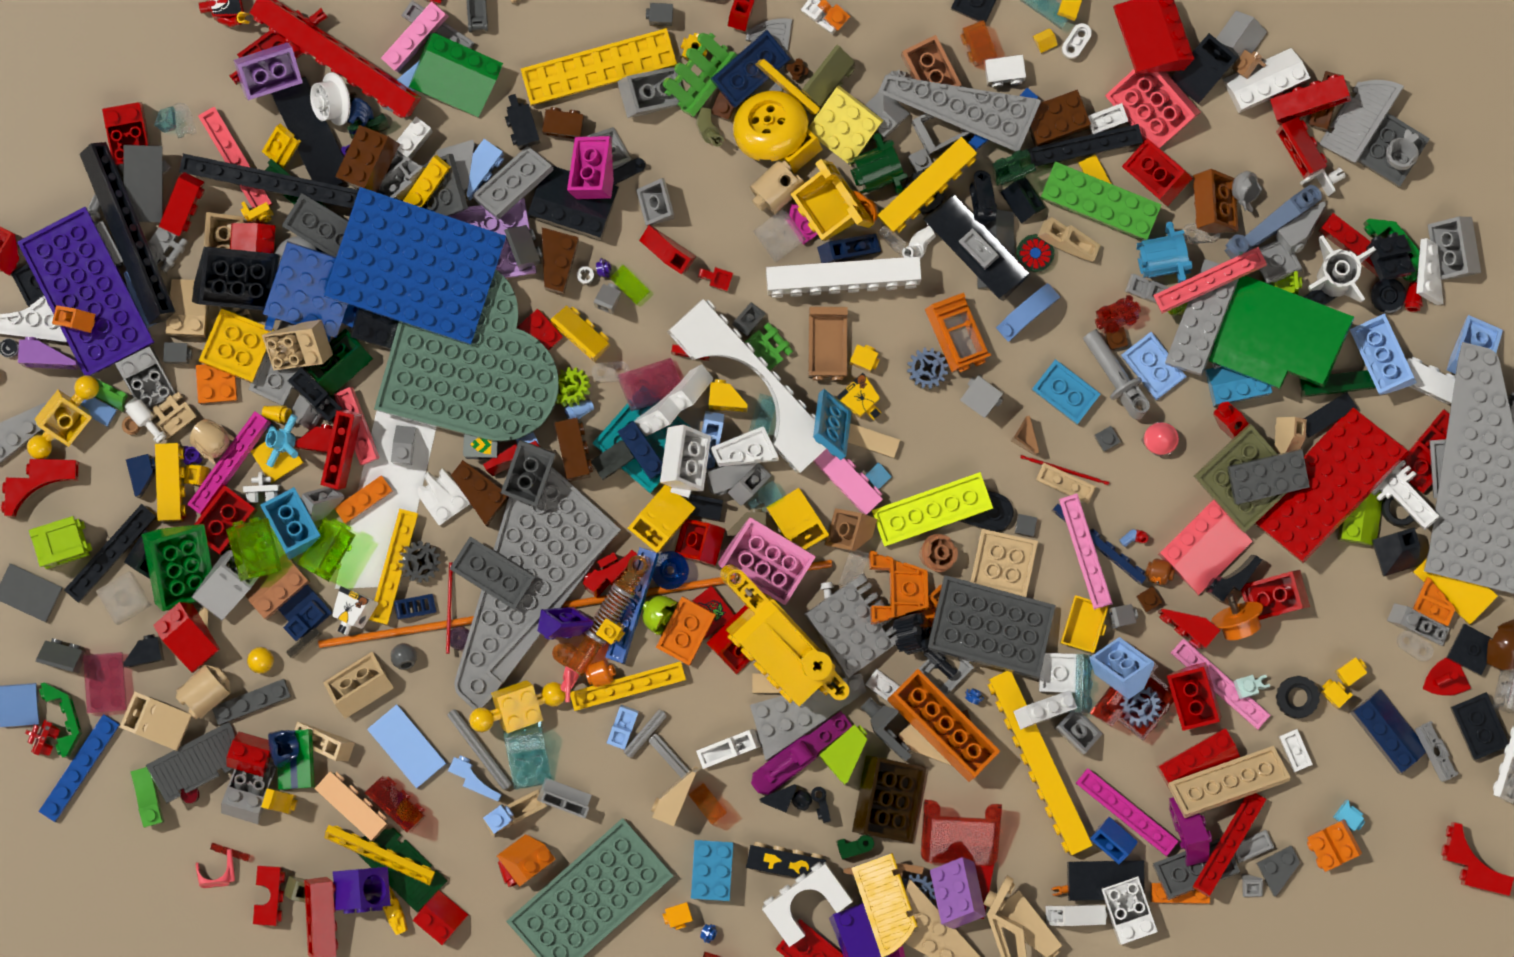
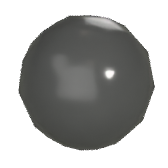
[391,643,417,670]

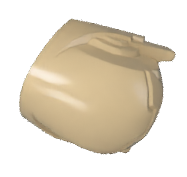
[190,419,235,464]

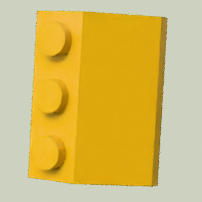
[551,305,610,363]

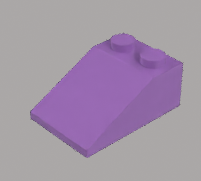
[18,337,81,370]

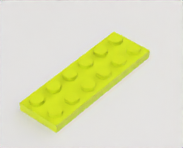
[872,472,993,547]

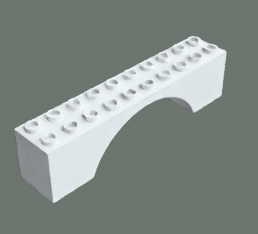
[667,299,827,473]

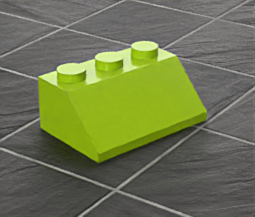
[1338,491,1383,546]

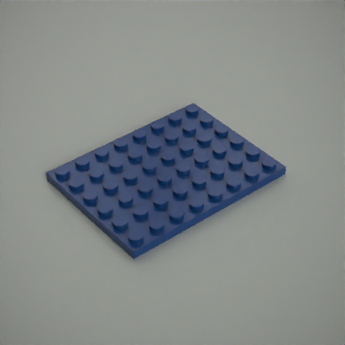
[324,187,506,345]

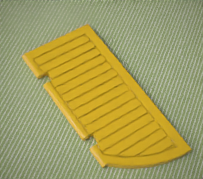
[852,853,918,957]

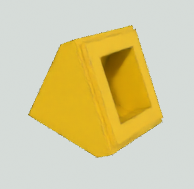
[1032,28,1058,53]

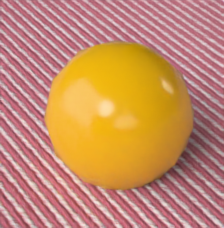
[247,647,274,674]

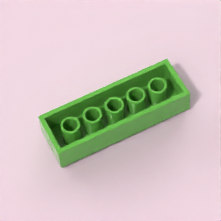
[1040,162,1162,240]

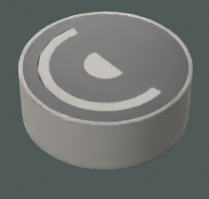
[0,338,19,358]

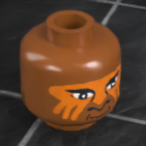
[1146,558,1175,586]

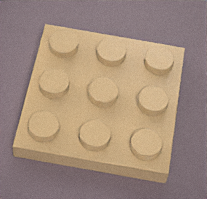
[970,529,1038,597]

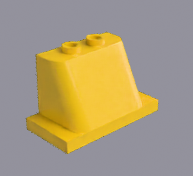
[791,159,875,241]

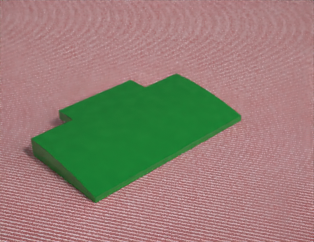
[1209,275,1355,389]

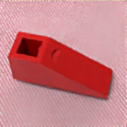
[639,224,696,274]

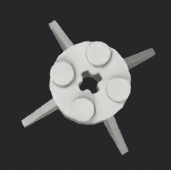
[1308,235,1376,302]

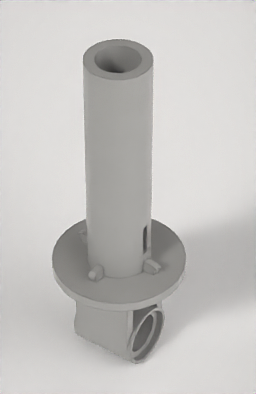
[1083,329,1150,419]

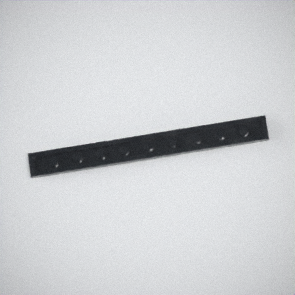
[179,153,359,209]

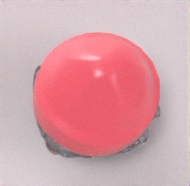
[1142,422,1179,457]

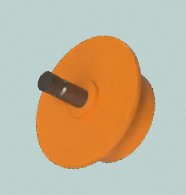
[1211,594,1263,640]

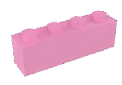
[381,1,449,73]
[813,449,883,515]

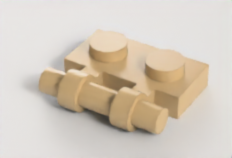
[151,392,198,440]

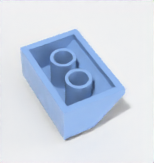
[1089,637,1154,699]

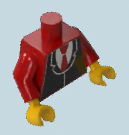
[198,0,250,27]

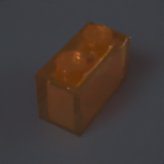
[960,20,997,67]

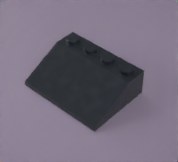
[528,166,619,241]
[192,246,279,310]

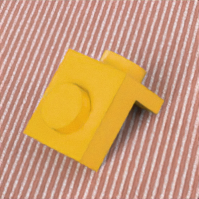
[596,618,626,644]

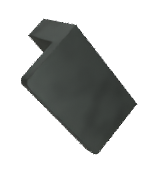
[591,440,635,480]

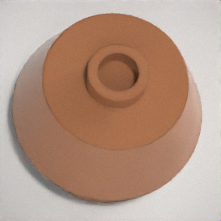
[919,534,958,572]

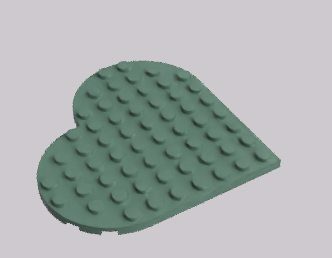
[374,269,559,442]

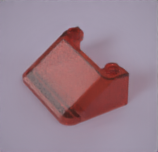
[920,800,1002,866]

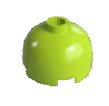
[642,596,678,635]

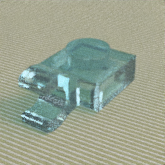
[748,481,783,509]

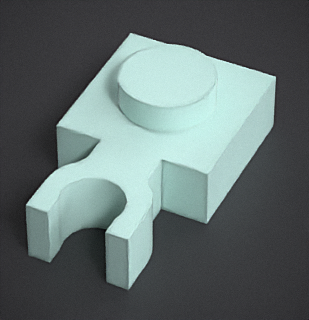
[1233,675,1270,699]

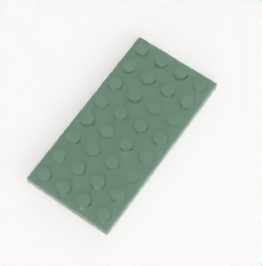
[506,818,673,957]

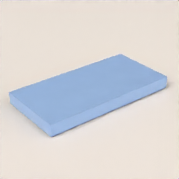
[367,704,447,788]

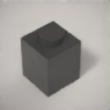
[646,3,673,26]
[163,342,193,364]

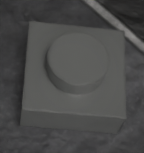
[1094,426,1120,452]

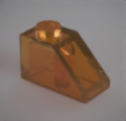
[688,783,727,825]

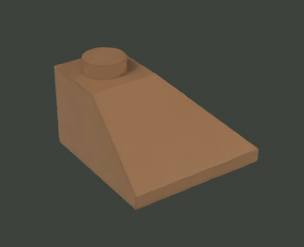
[825,508,877,551]

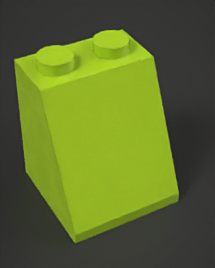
[819,724,867,785]

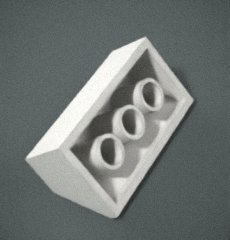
[1222,48,1310,114]

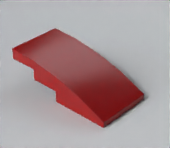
[1401,409,1450,493]

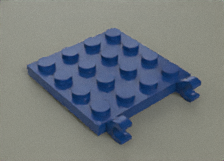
[263,241,348,341]

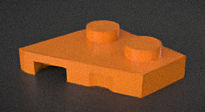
[1412,577,1456,626]

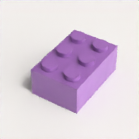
[233,42,303,100]
[930,857,986,929]

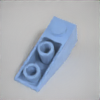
[467,139,504,200]

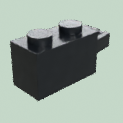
[505,94,540,150]

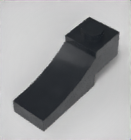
[287,368,343,425]
[1206,555,1262,602]

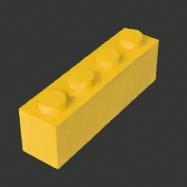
[155,443,187,522]

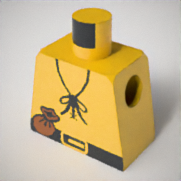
[836,373,882,421]

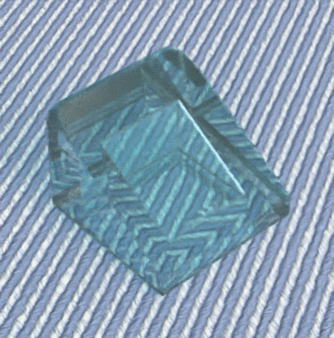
[154,106,176,133]

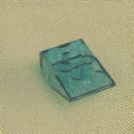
[504,721,552,789]

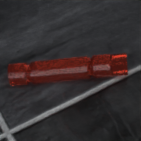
[210,843,250,862]

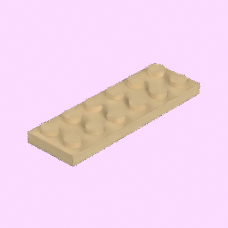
[1168,746,1291,818]

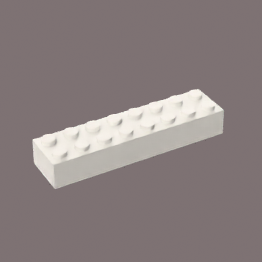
[766,256,921,298]

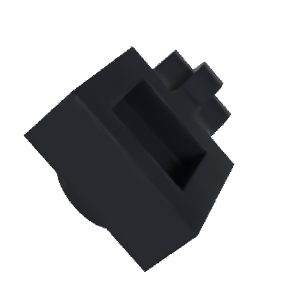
[811,787,831,823]

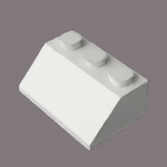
[660,425,711,491]

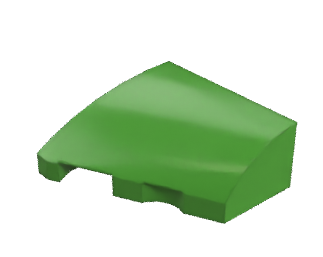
[95,378,128,412]

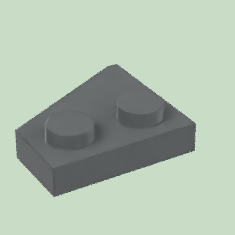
[1256,845,1300,896]

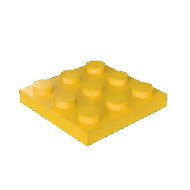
[199,308,275,383]

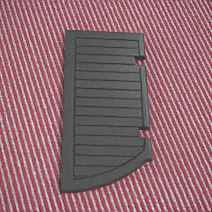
[146,722,235,804]

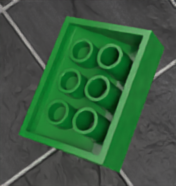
[409,32,503,117]
[142,524,212,611]

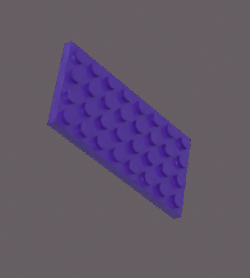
[17,207,155,376]

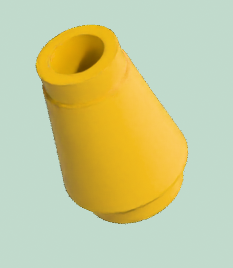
[262,405,292,424]

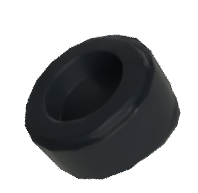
[792,789,812,811]

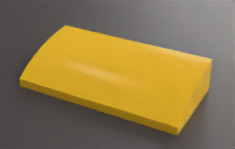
[1413,557,1498,625]

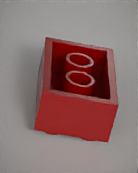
[194,485,258,555]

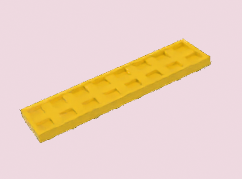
[521,28,677,106]

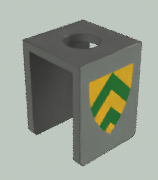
[463,434,499,460]

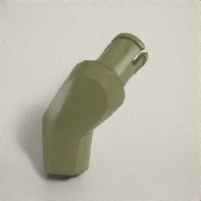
[696,107,724,147]

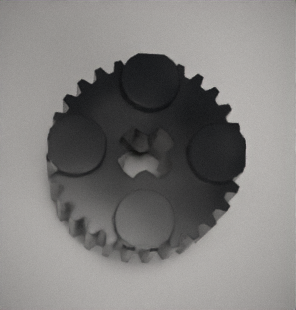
[892,612,932,655]

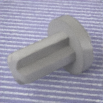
[87,195,101,221]

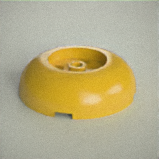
[733,91,809,161]

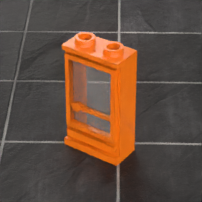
[925,293,991,373]

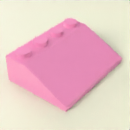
[718,517,816,605]

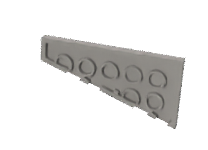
[750,673,866,760]

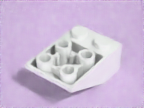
[1101,877,1158,945]

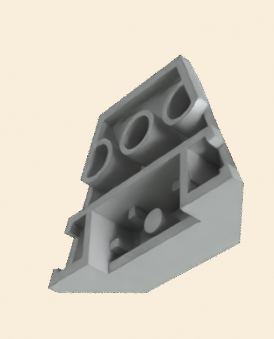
[377,151,425,201]

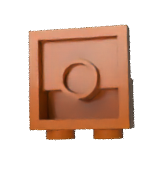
[1307,819,1362,872]

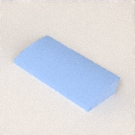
[1350,314,1417,395]

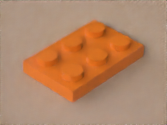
[656,596,717,666]

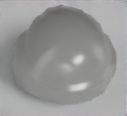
[1386,129,1419,170]
[1232,171,1262,212]

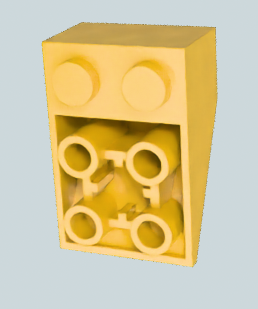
[627,485,696,553]
[766,488,829,550]

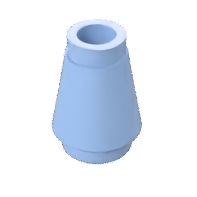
[564,399,594,420]

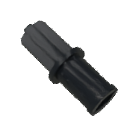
[923,650,957,679]

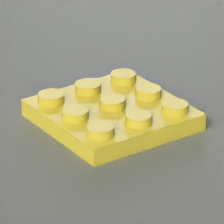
[808,86,884,166]

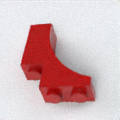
[1,459,79,518]
[1441,822,1514,896]

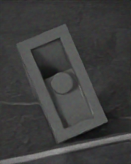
[732,302,766,337]

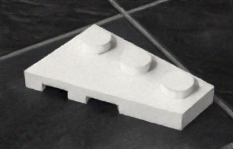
[1416,238,1443,305]
[711,426,779,467]

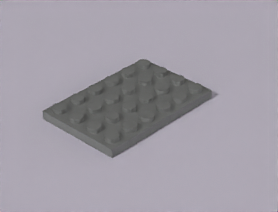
[928,575,1056,679]

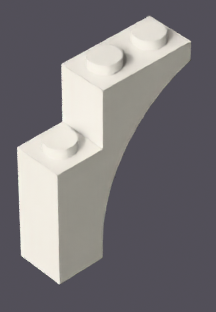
[634,364,714,436]

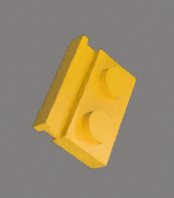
[261,123,301,168]

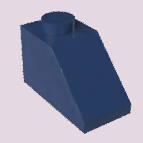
[126,454,156,498]

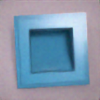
[865,462,891,490]

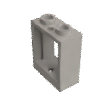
[912,113,971,157]

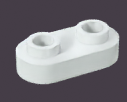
[1062,23,1091,59]

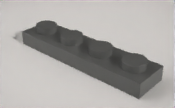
[212,679,291,725]

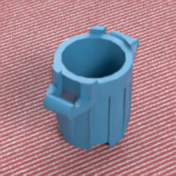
[1136,222,1192,283]

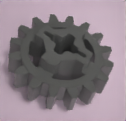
[398,541,441,583]

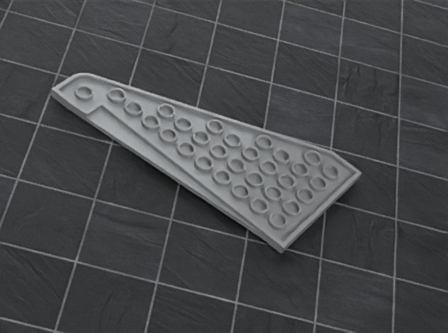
[454,467,621,710]

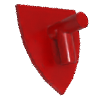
[1423,658,1471,696]

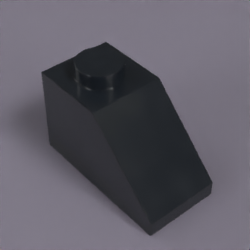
[123,634,164,668]

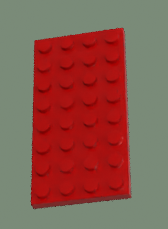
[1254,408,1409,563]

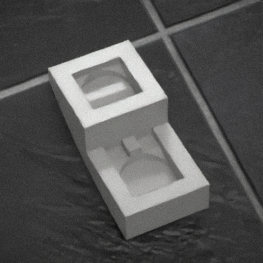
[1125,274,1170,304]

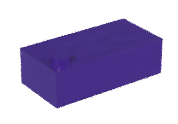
[829,904,890,957]

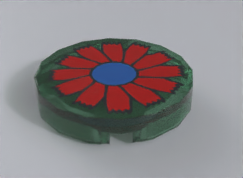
[1016,234,1054,272]

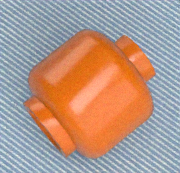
[586,660,616,687]

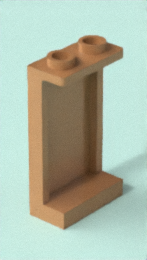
[808,307,848,381]

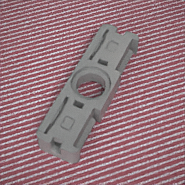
[1415,721,1458,782]

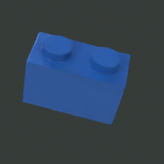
[1090,817,1138,864]

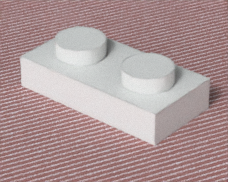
[1088,103,1128,134]
[1279,729,1313,772]

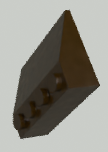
[852,756,927,843]

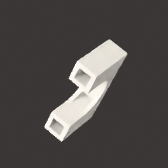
[762,862,853,947]

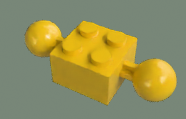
[27,375,99,459]
[469,680,566,733]

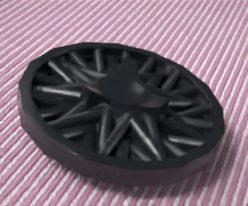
[1370,279,1406,313]

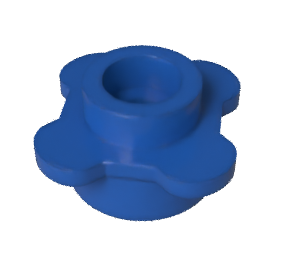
[965,688,984,705]
[700,924,717,943]

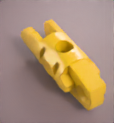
[383,886,408,935]

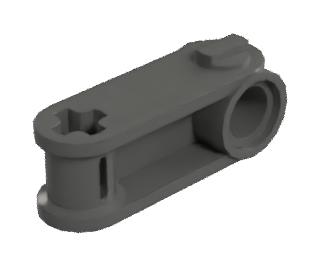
[466,0,488,33]

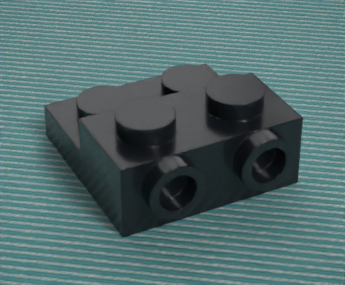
[1366,232,1415,281]

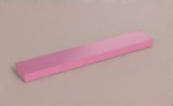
[1059,494,1113,609]
[1171,638,1270,730]

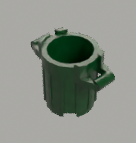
[848,133,908,194]

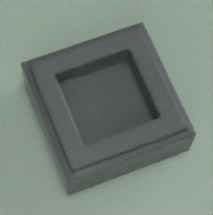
[1015,514,1037,537]

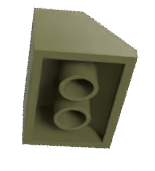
[802,44,855,109]

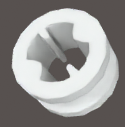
[577,266,594,285]

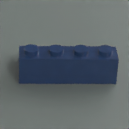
[1350,689,1426,773]

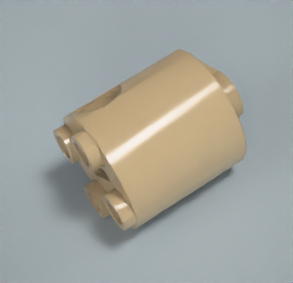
[750,161,804,215]
[175,665,231,719]

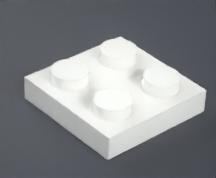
[1039,653,1079,693]

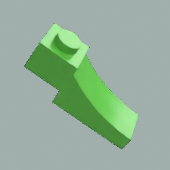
[130,767,164,828]

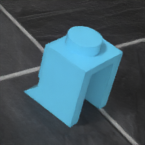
[1333,800,1365,831]

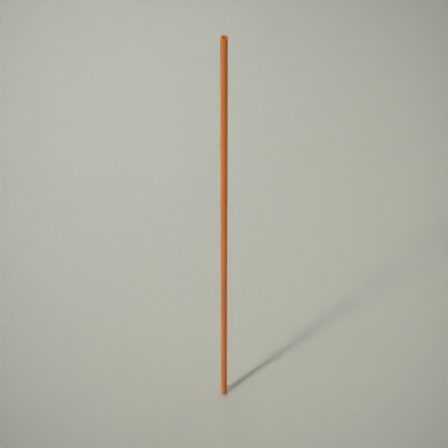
[318,560,832,648]

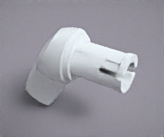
[902,226,936,258]

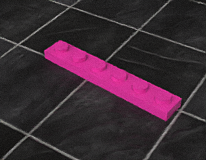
[187,411,271,515]
[1075,768,1178,856]

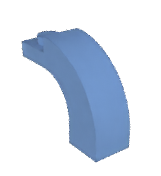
[996,283,1060,342]

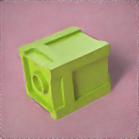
[29,516,92,569]

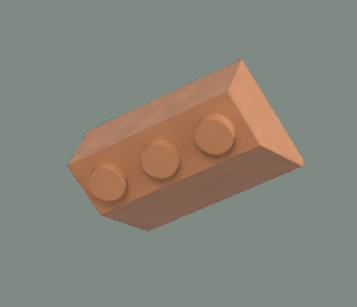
[245,554,310,620]

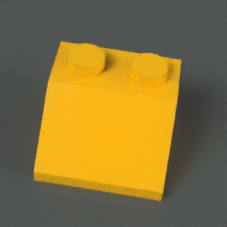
[709,379,748,412]

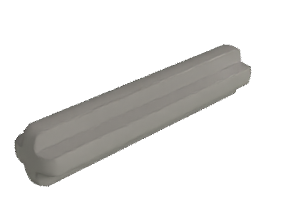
[624,710,667,758]
[648,734,690,778]

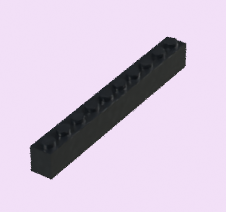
[79,142,176,324]

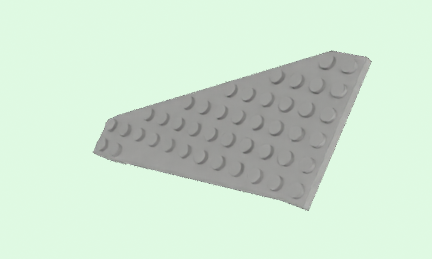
[1424,342,1514,594]

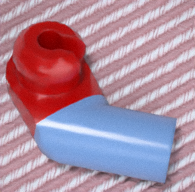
[1119,529,1149,547]

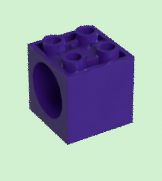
[333,867,391,914]

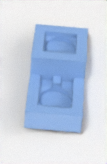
[607,705,639,750]

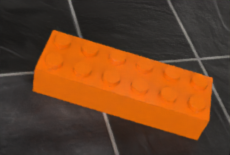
[887,669,1000,782]

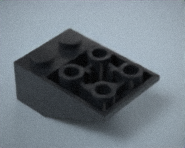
[1171,33,1238,104]

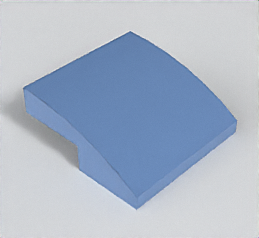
[0,683,40,727]

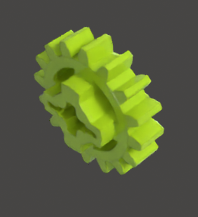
[556,367,591,408]

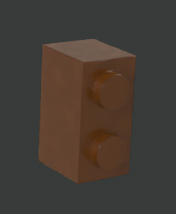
[542,107,584,139]

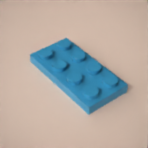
[813,389,852,460]

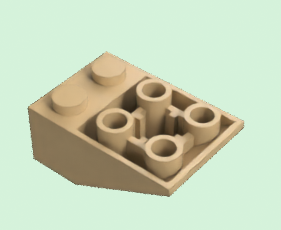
[262,320,333,370]
[119,691,192,751]

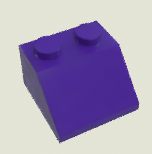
[537,607,594,640]

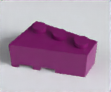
[1169,797,1212,866]

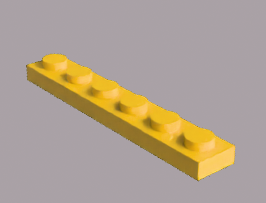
[369,508,419,625]
[570,661,686,711]
[324,825,435,885]

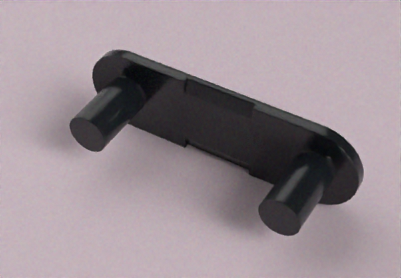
[613,158,645,186]

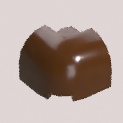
[1487,619,1514,671]

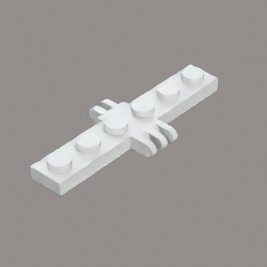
[1372,460,1439,530]

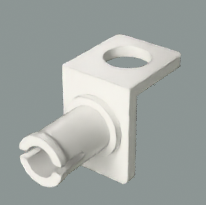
[1300,168,1345,196]

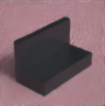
[1000,176,1046,224]
[685,494,723,521]

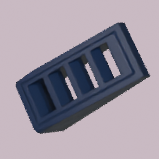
[394,594,437,620]

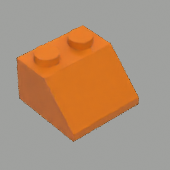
[497,834,556,887]

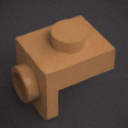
[1232,50,1266,79]

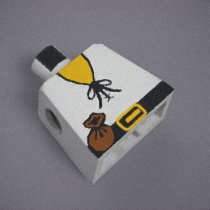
[332,586,378,635]

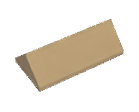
[204,212,244,249]

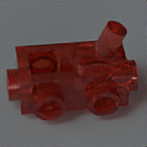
[1094,295,1141,333]

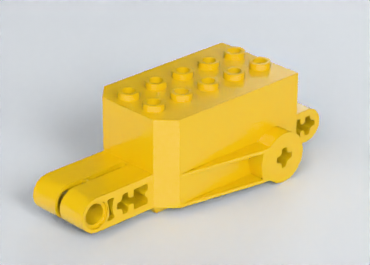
[720,564,849,706]

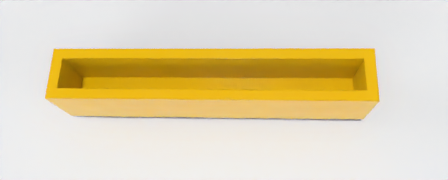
[877,137,977,234]

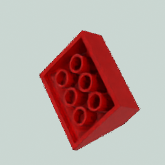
[1113,0,1194,74]

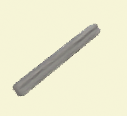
[447,709,511,790]

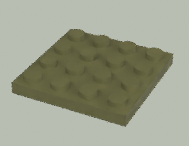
[1193,424,1286,533]

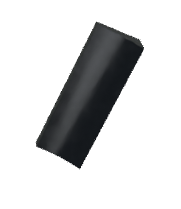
[271,76,345,186]
[923,193,1030,301]

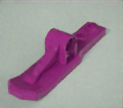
[751,711,852,795]

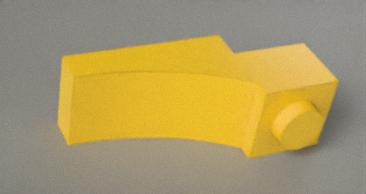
[261,788,298,814]

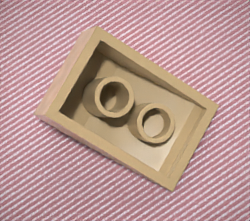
[166,279,209,338]
[651,766,699,826]

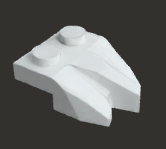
[418,468,470,525]

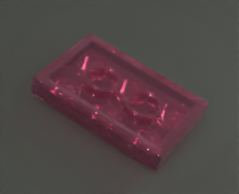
[617,358,681,411]
[83,652,127,713]

